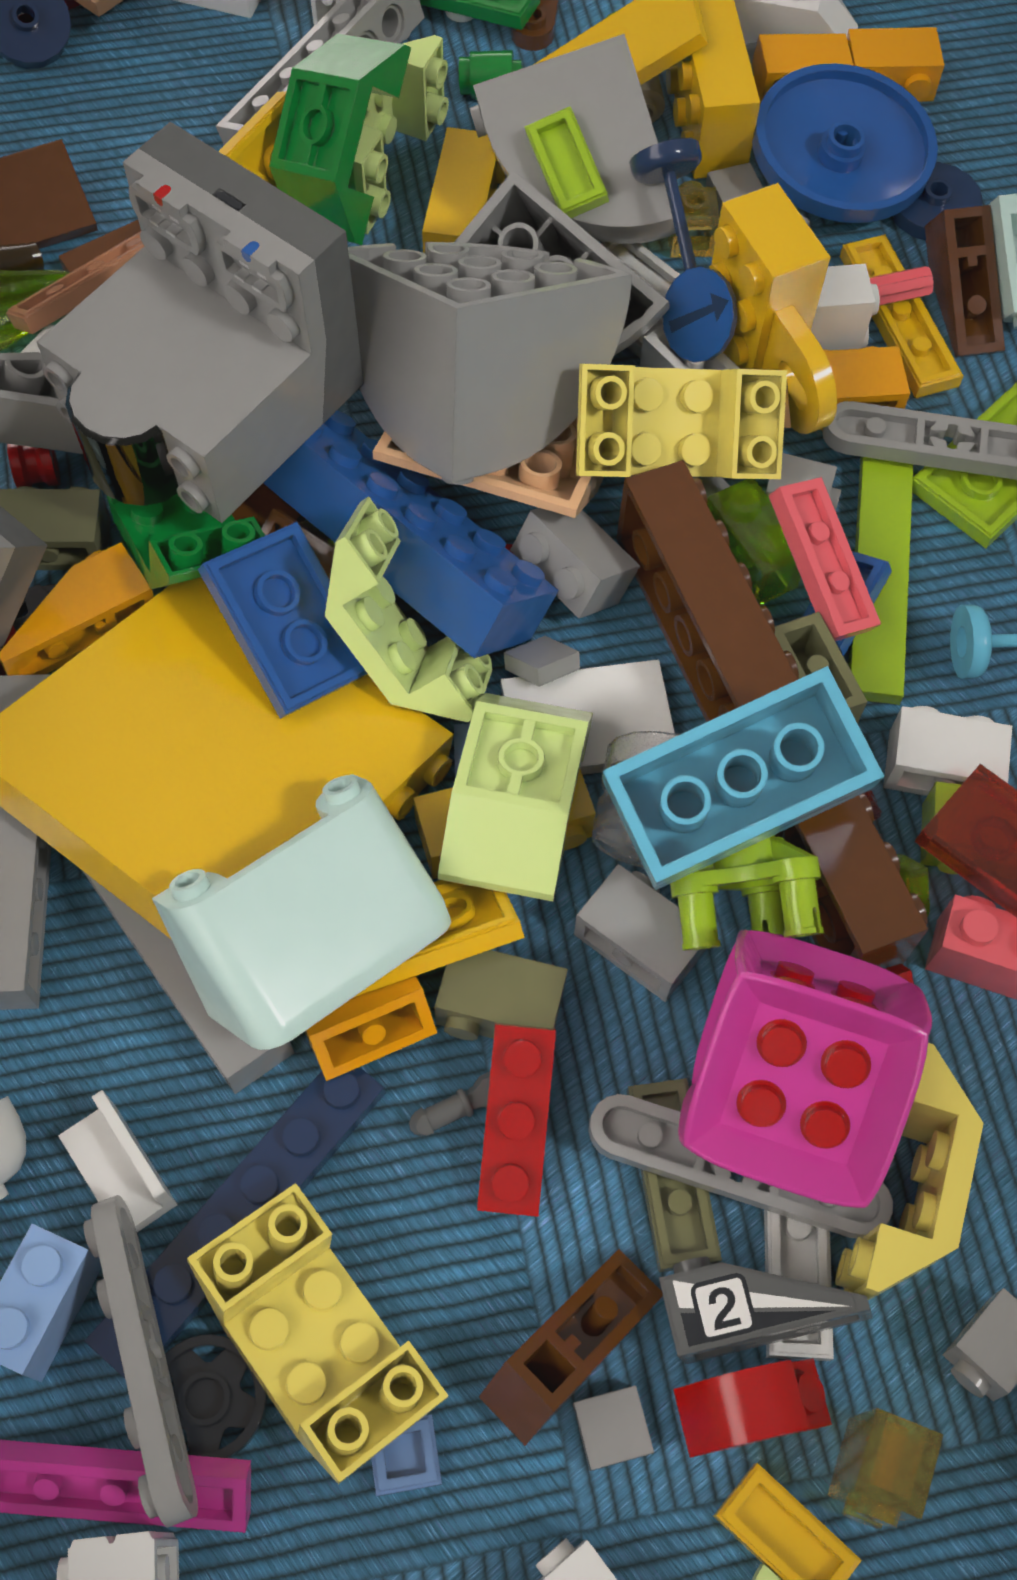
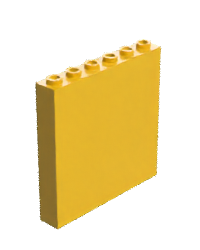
[0,577,454,940]

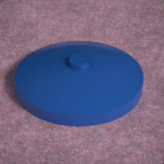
[752,63,938,223]

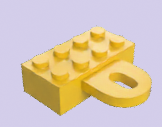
[709,183,837,434]

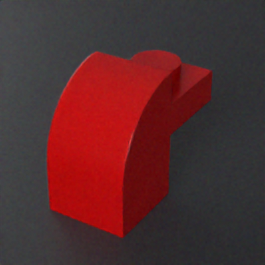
[673,1358,832,1458]

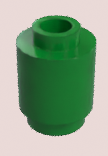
[459,50,523,100]

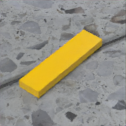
[839,234,963,399]

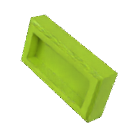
[524,106,609,218]

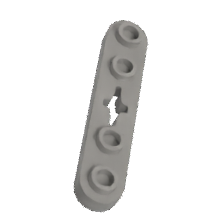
[822,401,1017,480]
[588,1094,893,1238]
[83,1195,198,1528]

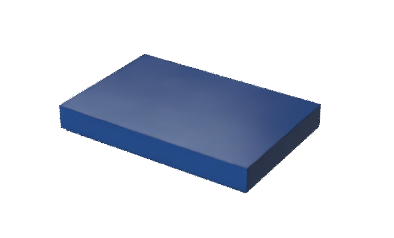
[198,522,368,719]

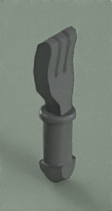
[409,1071,490,1136]

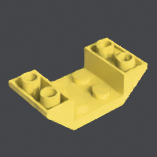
[576,364,787,479]
[835,1043,984,1300]
[187,1183,449,1484]

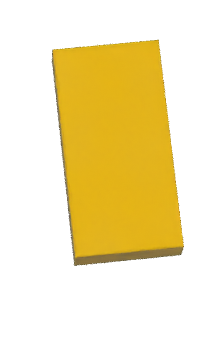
[713,1463,862,1580]

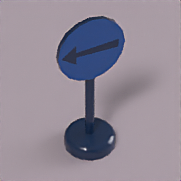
[629,138,738,363]

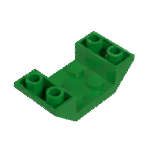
[269,33,411,245]
[93,428,265,589]

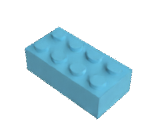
[603,666,884,890]

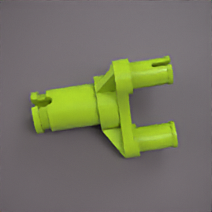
[670,835,824,951]

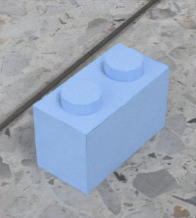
[0,1224,101,1382]

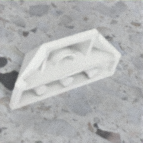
[734,0,858,44]

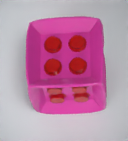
[678,930,932,1208]

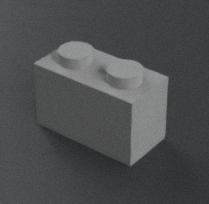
[510,508,640,619]
[574,864,706,1002]

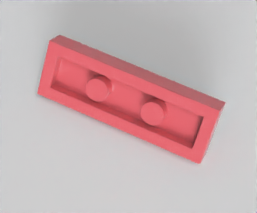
[769,477,881,641]

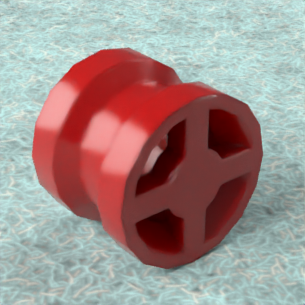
[7,443,61,488]

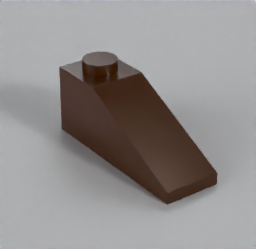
[925,205,1005,358]
[479,1249,663,1446]

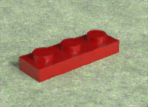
[477,1023,556,1217]

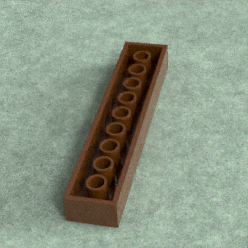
[616,460,928,968]

